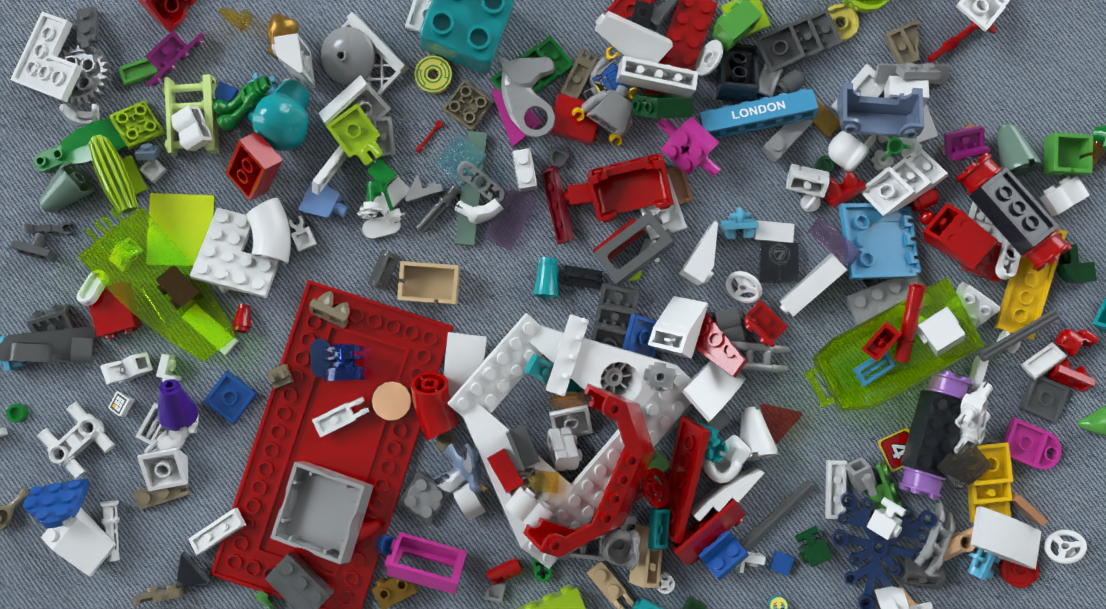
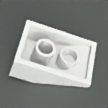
[679,221,718,286]
[41,508,116,576]

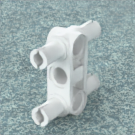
[954,382,993,457]
[37,402,115,480]

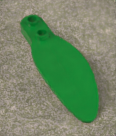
[33,119,127,173]

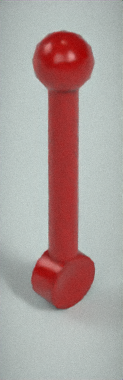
[415,120,443,153]

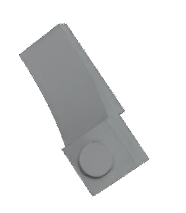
[761,119,813,162]

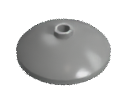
[321,27,375,85]

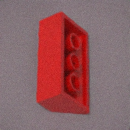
[670,498,746,566]

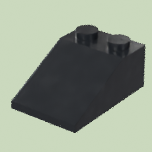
[716,43,760,102]

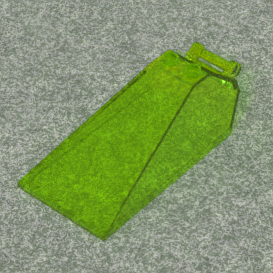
[803,277,984,411]

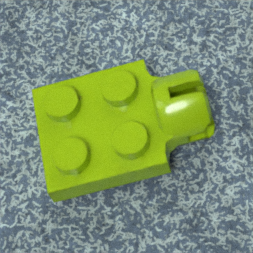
[326,103,383,165]

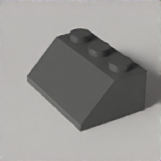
[265,550,335,609]

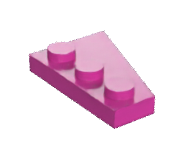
[491,87,542,148]

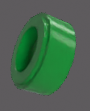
[6,404,28,423]

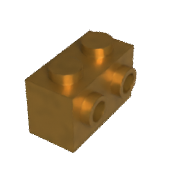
[371,577,419,609]

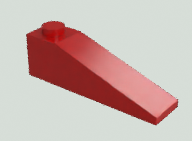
[138,0,196,32]

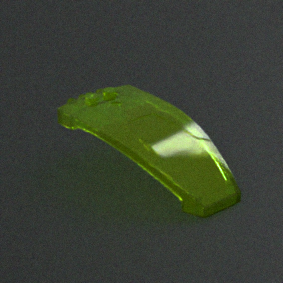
[77,206,235,362]

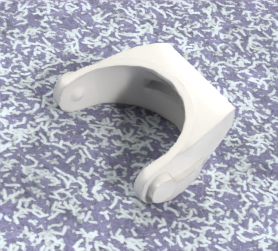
[59,104,100,126]

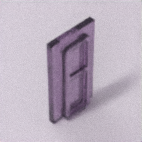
[484,187,537,252]

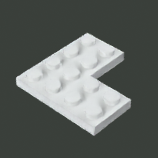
[10,12,83,102]
[190,207,279,298]

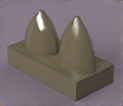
[309,291,350,329]

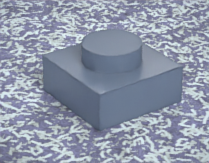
[135,143,161,161]

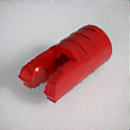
[486,556,524,585]

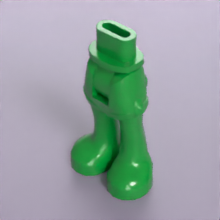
[212,75,272,132]

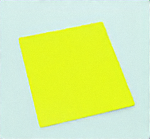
[146,193,214,266]

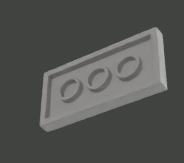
[845,274,931,332]

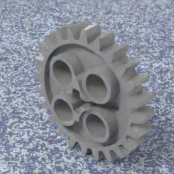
[58,45,112,106]

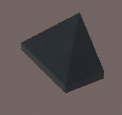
[176,552,210,587]

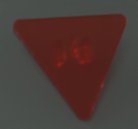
[760,404,802,445]

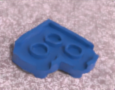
[23,478,90,528]

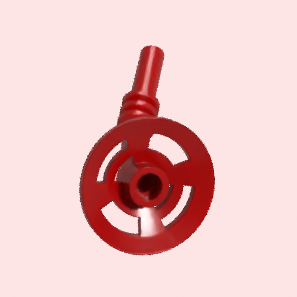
[927,21,997,63]
[634,468,670,508]

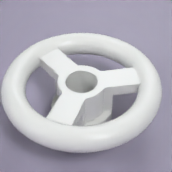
[726,271,762,303]
[1044,530,1087,564]

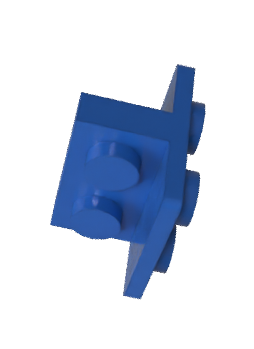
[699,531,749,581]

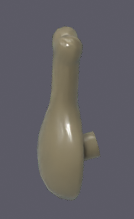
[0,488,30,531]

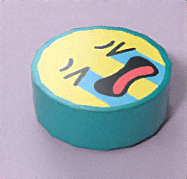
[768,595,788,609]

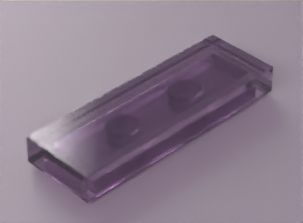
[808,216,862,267]

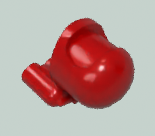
[1055,329,1099,357]

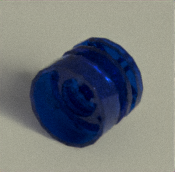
[322,344,365,381]

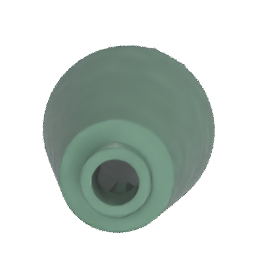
[997,124,1042,178]
[39,162,95,213]

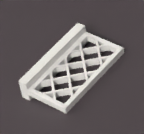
[340,12,409,96]

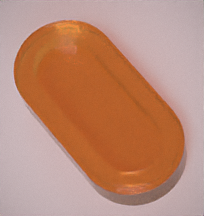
[550,392,586,409]

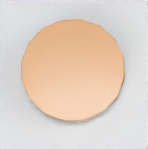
[372,382,412,420]

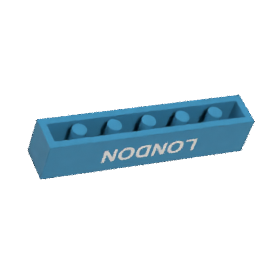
[699,89,819,139]

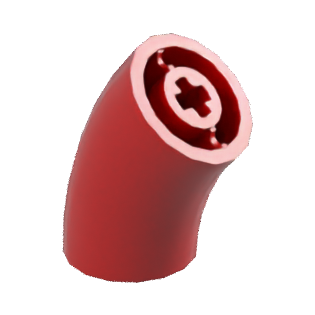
[411,372,460,440]

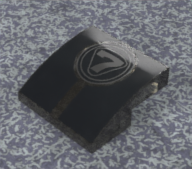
[758,242,799,284]

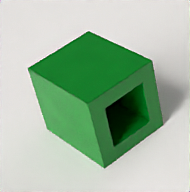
[367,159,398,187]

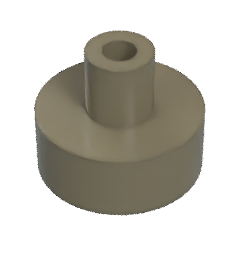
[436,432,456,452]

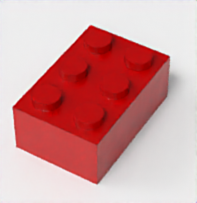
[225,132,283,201]

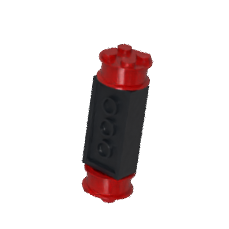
[955,152,1072,272]

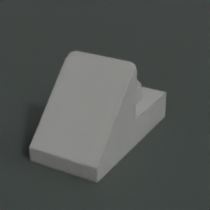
[405,175,444,205]

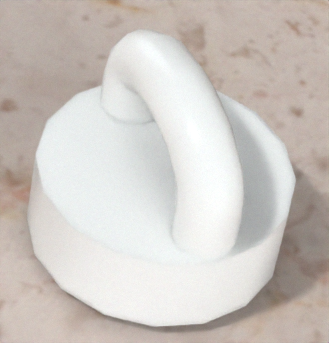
[800,194,821,212]

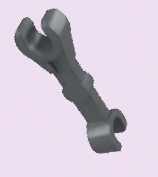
[22,222,74,235]

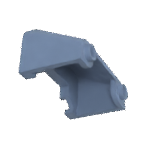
[837,82,924,139]

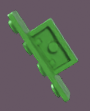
[865,460,911,538]

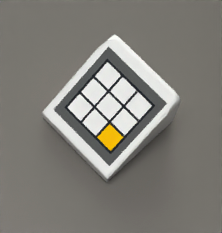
[108,391,135,417]

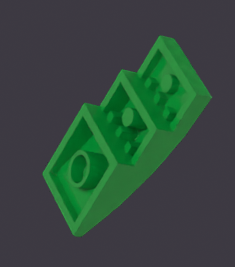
[491,35,574,94]

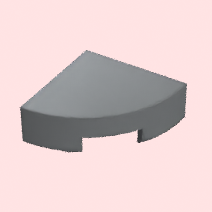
[483,582,507,603]

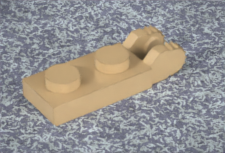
[587,561,635,609]

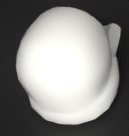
[828,131,877,172]
[703,435,751,483]

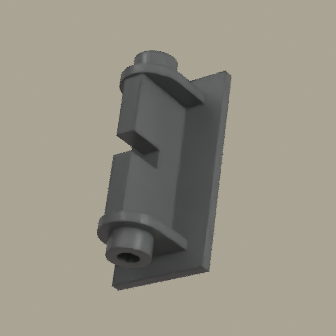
[368,249,400,291]

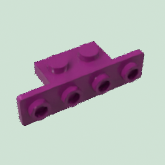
[144,30,205,87]

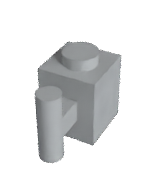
[845,457,877,497]

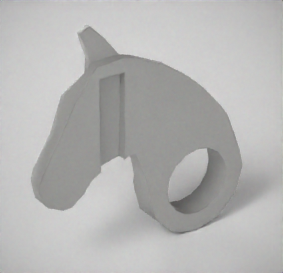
[497,55,555,139]

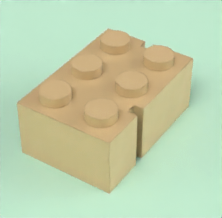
[397,261,460,305]

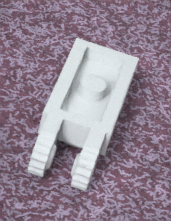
[312,397,370,437]

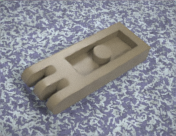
[560,48,599,99]
[134,484,191,510]

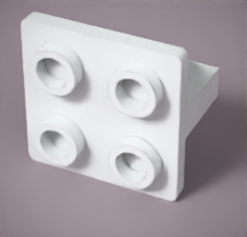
[944,281,1000,329]

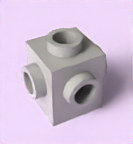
[643,362,675,391]

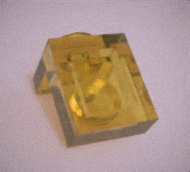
[219,6,253,32]
[530,470,559,493]

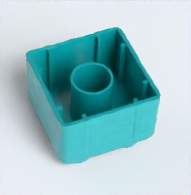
[420,0,514,74]

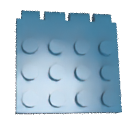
[839,203,922,280]

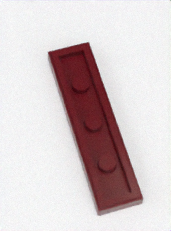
[541,166,574,245]

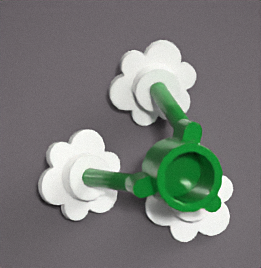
[871,135,922,171]

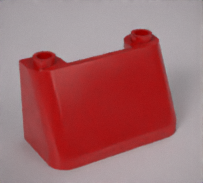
[587,153,674,223]

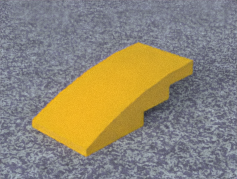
[967,442,1013,523]

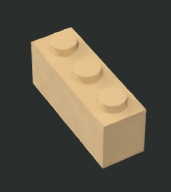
[629,524,663,588]

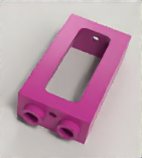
[384,532,467,594]

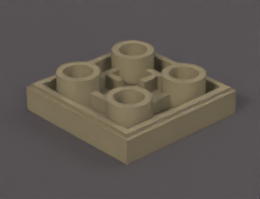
[442,80,495,131]

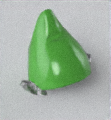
[1078,405,1106,436]

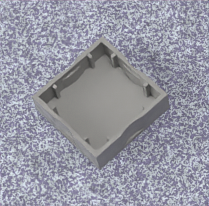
[271,461,374,564]

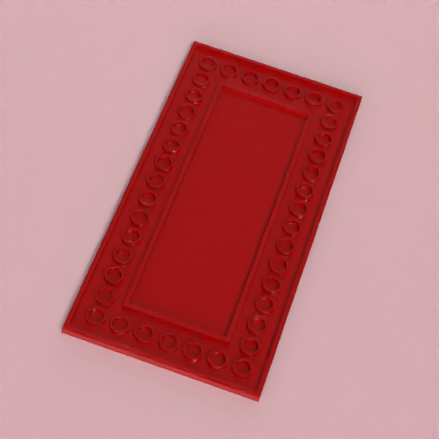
[210,280,454,609]

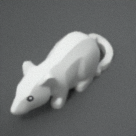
[144,413,199,454]

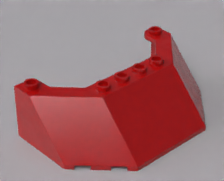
[523,383,655,558]

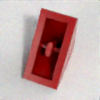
[862,321,902,362]

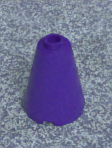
[157,379,198,431]

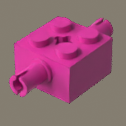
[657,117,721,178]

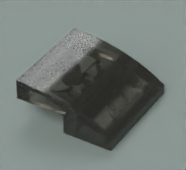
[937,441,992,490]

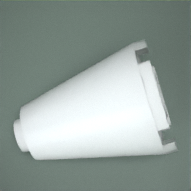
[740,407,778,461]

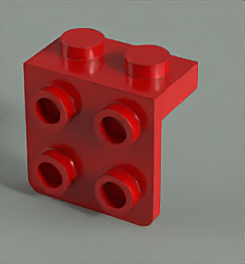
[744,299,788,348]

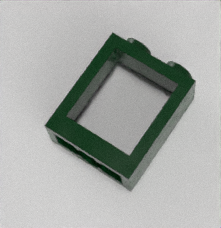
[632,94,694,119]

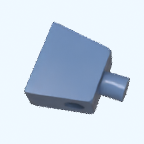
[298,177,349,221]

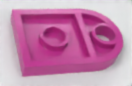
[1003,418,1061,470]

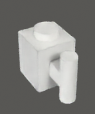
[867,497,906,540]

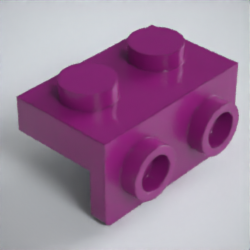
[944,125,990,161]

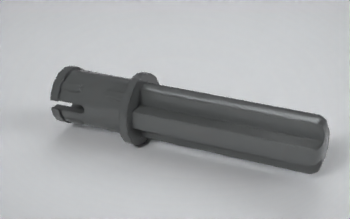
[416,184,461,233]

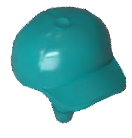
[244,79,310,151]

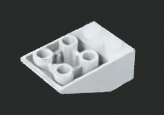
[648,296,708,359]

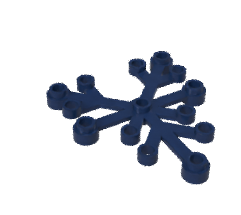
[832,492,937,609]

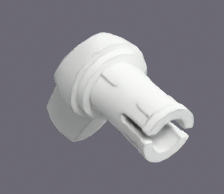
[455,199,504,224]

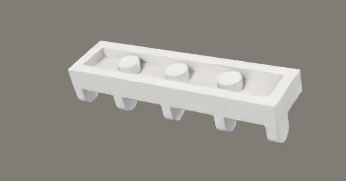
[545,314,589,397]

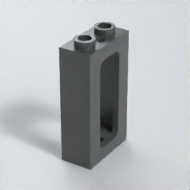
[594,211,675,287]

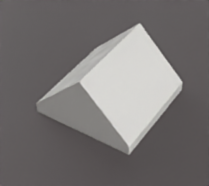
[549,404,593,436]
[137,448,188,491]

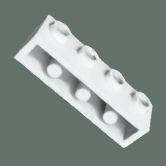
[616,56,698,97]

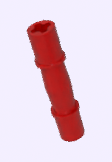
[894,283,926,362]

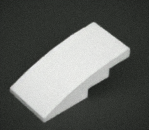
[955,0,1010,31]
[861,149,948,217]
[444,332,487,398]
[682,360,746,422]
[690,467,764,521]
[970,506,1041,569]

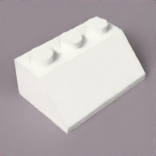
[272,34,316,88]
[319,75,391,125]

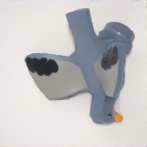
[434,443,487,493]

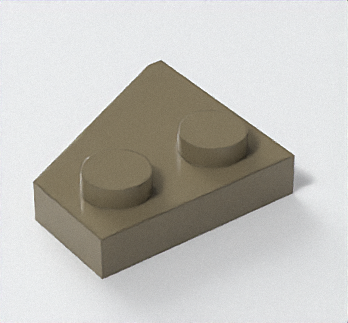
[883,19,919,64]
[132,583,186,606]

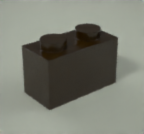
[155,265,203,312]

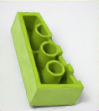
[515,585,586,609]

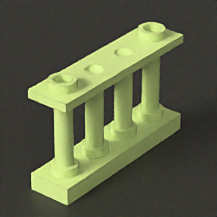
[162,74,220,157]

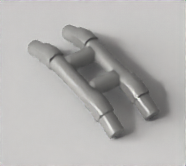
[731,341,790,373]
[914,503,955,577]

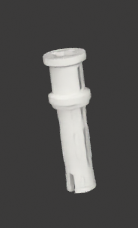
[100,500,120,562]

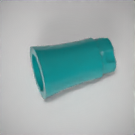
[532,257,559,299]

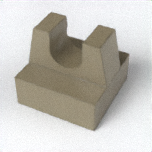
[267,364,294,389]

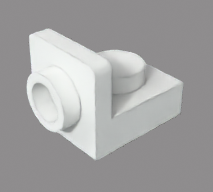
[156,354,182,382]
[736,552,766,573]

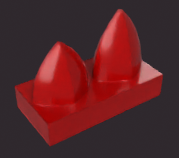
[823,172,866,208]
[1047,357,1095,392]

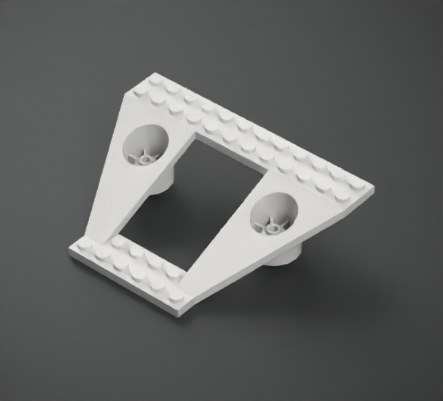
[448,313,692,569]

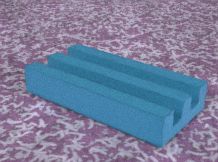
[852,351,896,387]

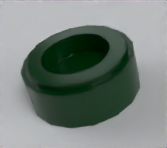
[815,156,835,174]

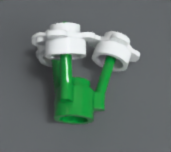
[357,180,405,223]

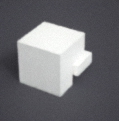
[916,307,966,357]

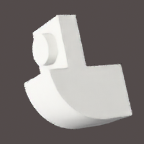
[100,352,153,385]
[452,481,486,521]

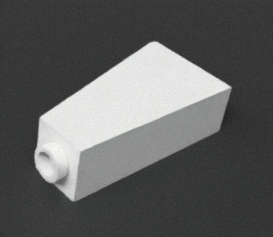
[595,11,673,63]
[780,252,847,316]

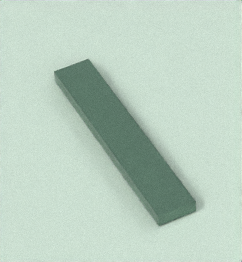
[455,131,487,246]

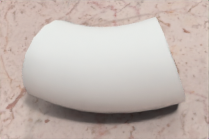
[246,198,291,264]

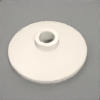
[695,40,723,76]

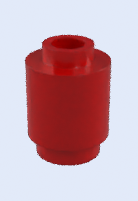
[909,188,939,212]

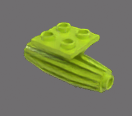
[88,135,148,215]

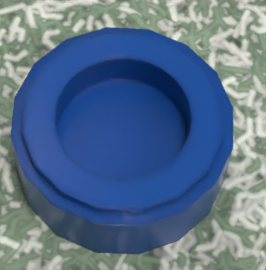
[376,534,394,555]

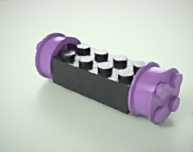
[898,369,973,500]

